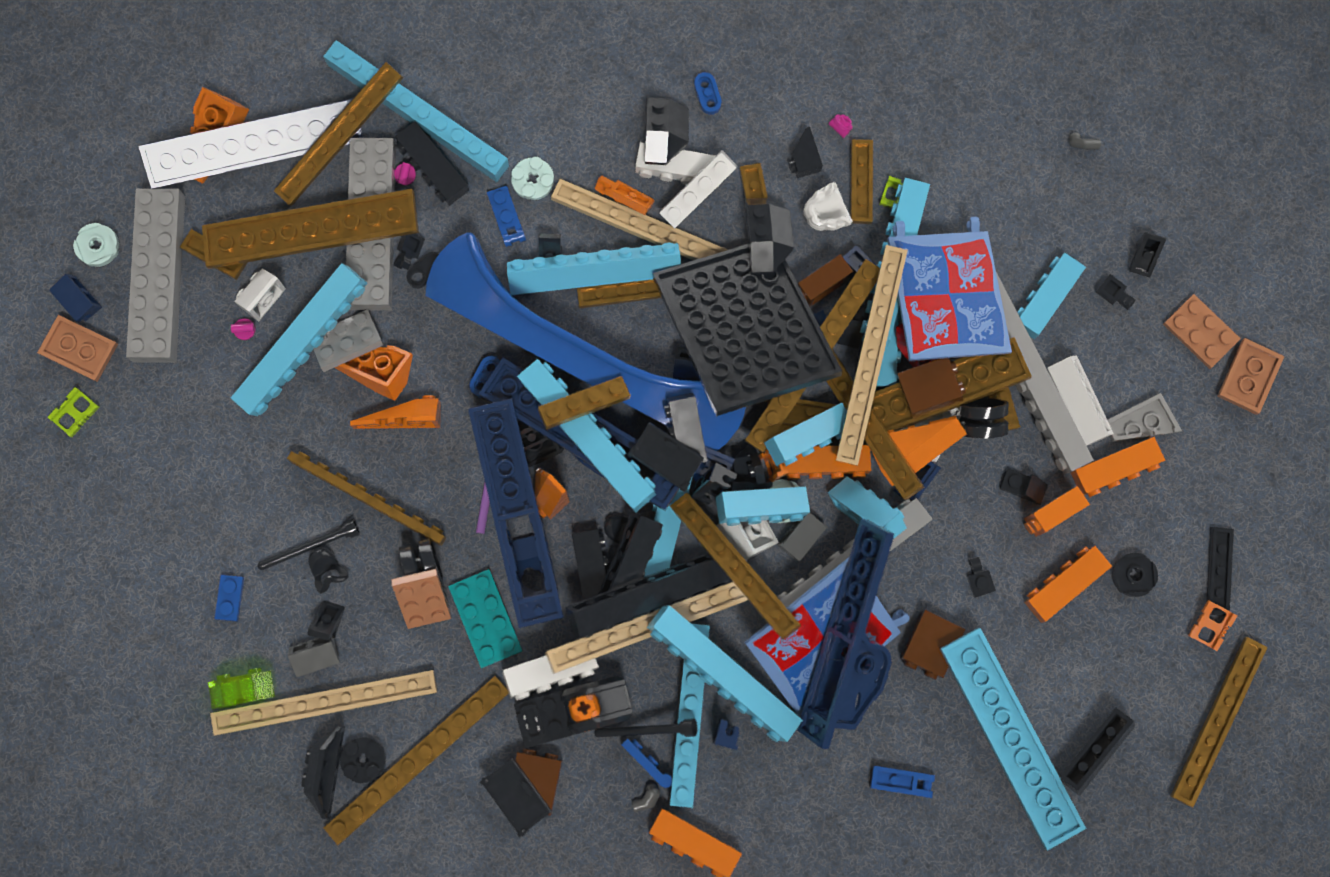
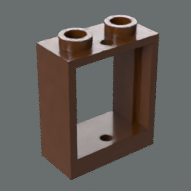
[798,254,853,307]

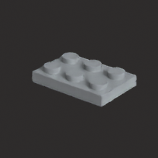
[313,309,383,372]

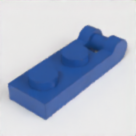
[487,186,526,247]
[622,739,672,788]
[870,766,935,798]

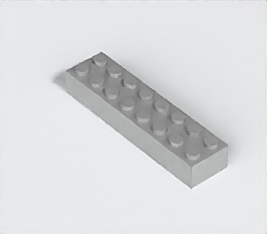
[346,138,396,310]
[126,189,185,363]
[777,498,933,608]

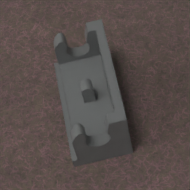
[777,513,827,561]
[288,635,340,678]

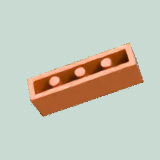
[1070,437,1166,498]
[782,445,871,480]
[1024,546,1112,623]
[649,808,742,877]

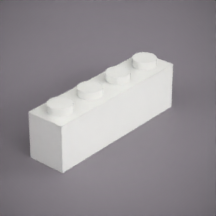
[636,142,719,187]
[660,150,737,229]
[1047,356,1114,446]

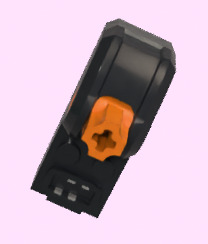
[514,676,633,748]

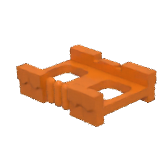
[759,449,788,482]
[1188,600,1237,651]

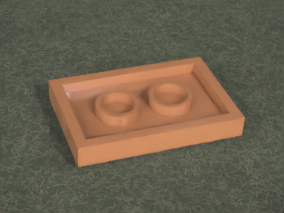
[1163,294,1241,369]
[37,315,118,382]
[1217,338,1285,415]
[391,569,451,629]

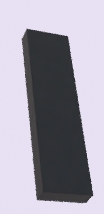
[1207,527,1234,616]

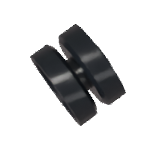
[960,398,1009,438]
[399,538,444,585]

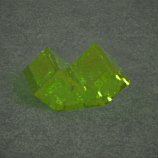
[208,668,275,709]

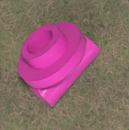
[829,115,853,139]
[394,162,416,185]
[231,319,255,340]

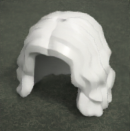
[803,182,852,231]

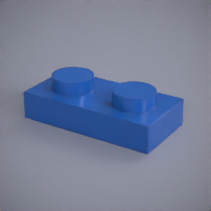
[215,575,244,622]

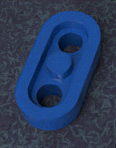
[694,72,722,115]
[470,356,500,398]

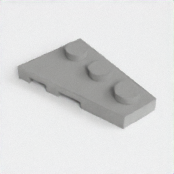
[1108,393,1182,442]

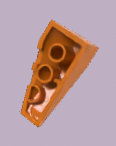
[190,87,249,184]
[335,345,413,401]
[350,395,441,429]
[871,416,967,486]
[535,468,570,520]

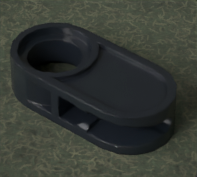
[406,252,439,289]

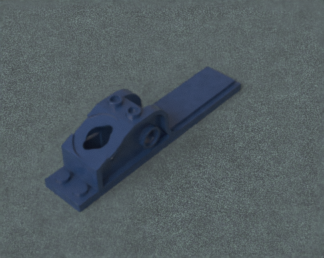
[479,358,680,511]
[468,399,564,628]
[797,519,894,749]

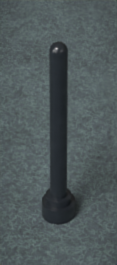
[257,519,360,570]
[594,718,698,737]

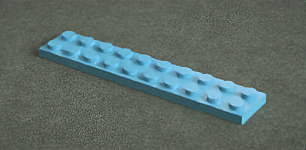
[940,628,1086,850]

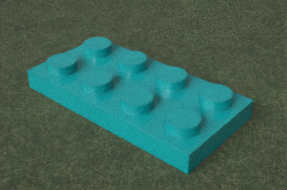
[448,569,523,669]

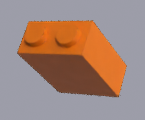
[1024,486,1090,537]

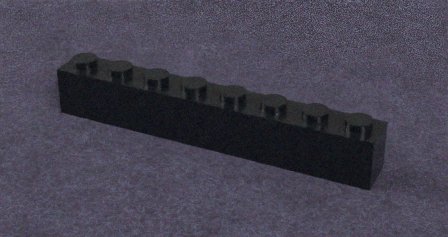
[566,553,732,638]

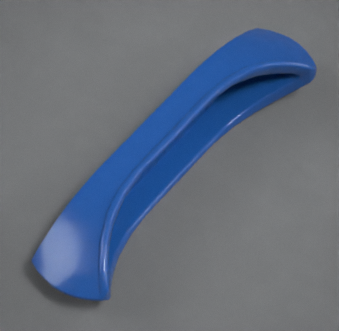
[425,233,746,451]

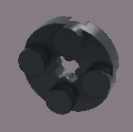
[1112,553,1158,597]
[340,737,386,783]

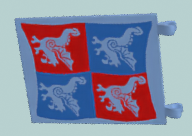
[887,217,1012,361]
[744,557,910,717]

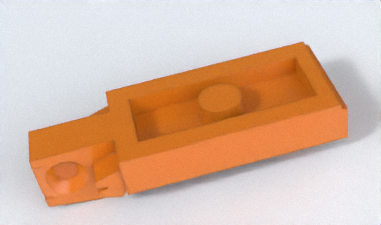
[595,175,654,215]

